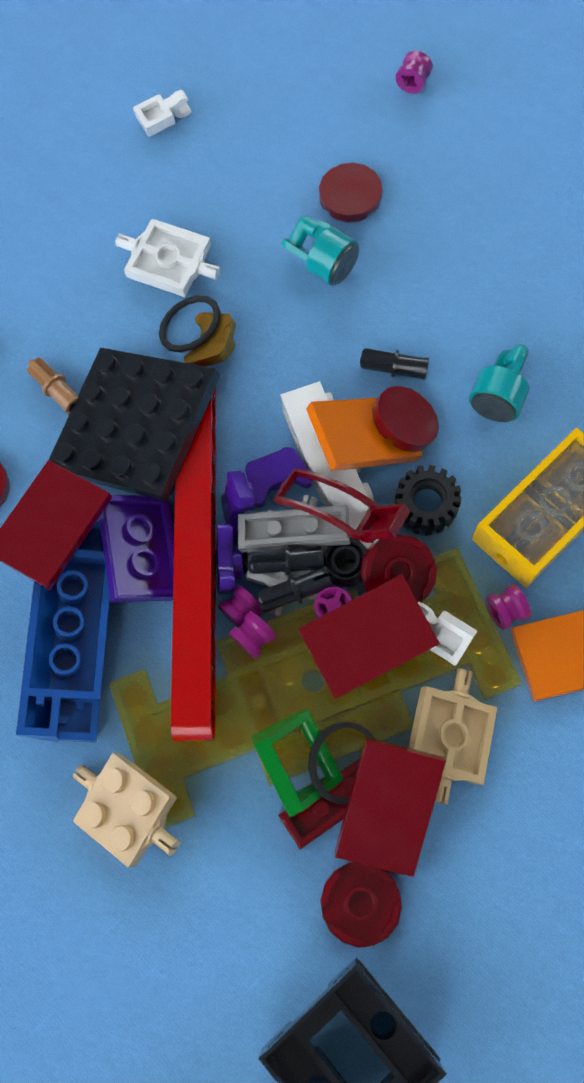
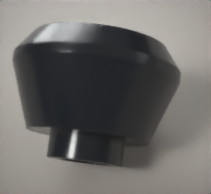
[323,538,368,587]

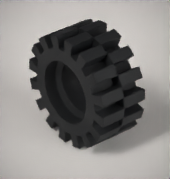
[394,465,462,536]

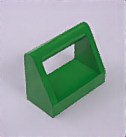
[251,708,343,817]

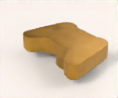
[184,312,236,367]

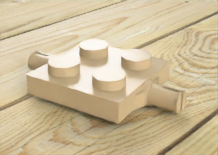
[408,669,498,805]
[73,753,181,868]

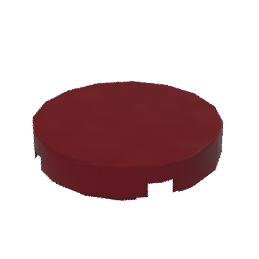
[319,163,382,222]
[372,386,439,452]
[360,534,437,603]
[320,862,402,948]

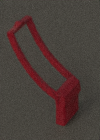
[273,468,410,543]

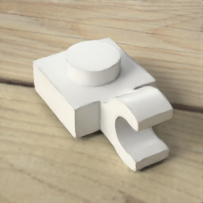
[133,90,192,137]
[418,602,477,666]

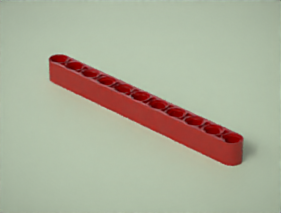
[171,367,216,742]

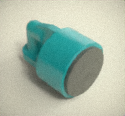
[281,216,359,286]
[469,344,530,422]

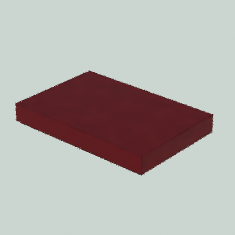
[0,460,112,590]
[298,574,440,699]
[334,737,446,877]

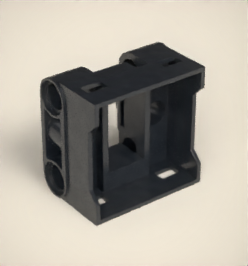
[258,957,447,1083]

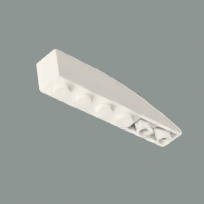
[280,381,378,549]

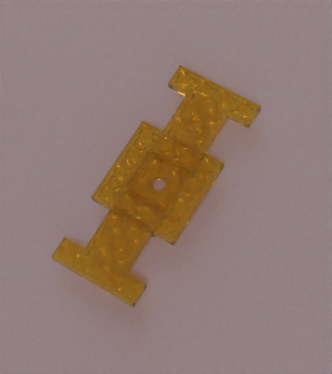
[109,548,522,829]

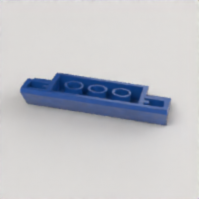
[16,521,110,743]

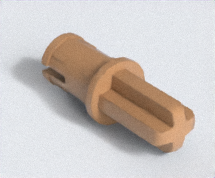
[27,357,79,415]

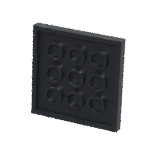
[49,347,220,502]

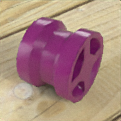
[395,50,433,94]
[485,584,531,630]
[218,585,264,628]
[314,587,352,619]
[228,611,277,660]

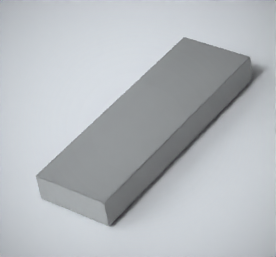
[238,505,351,553]

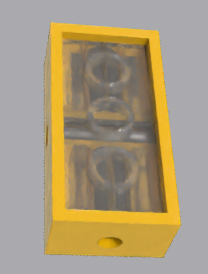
[471,427,584,589]

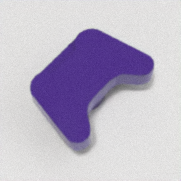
[245,447,314,508]
[221,471,255,538]
[216,524,242,594]

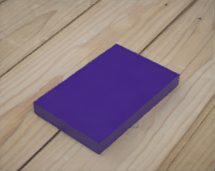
[99,494,174,603]

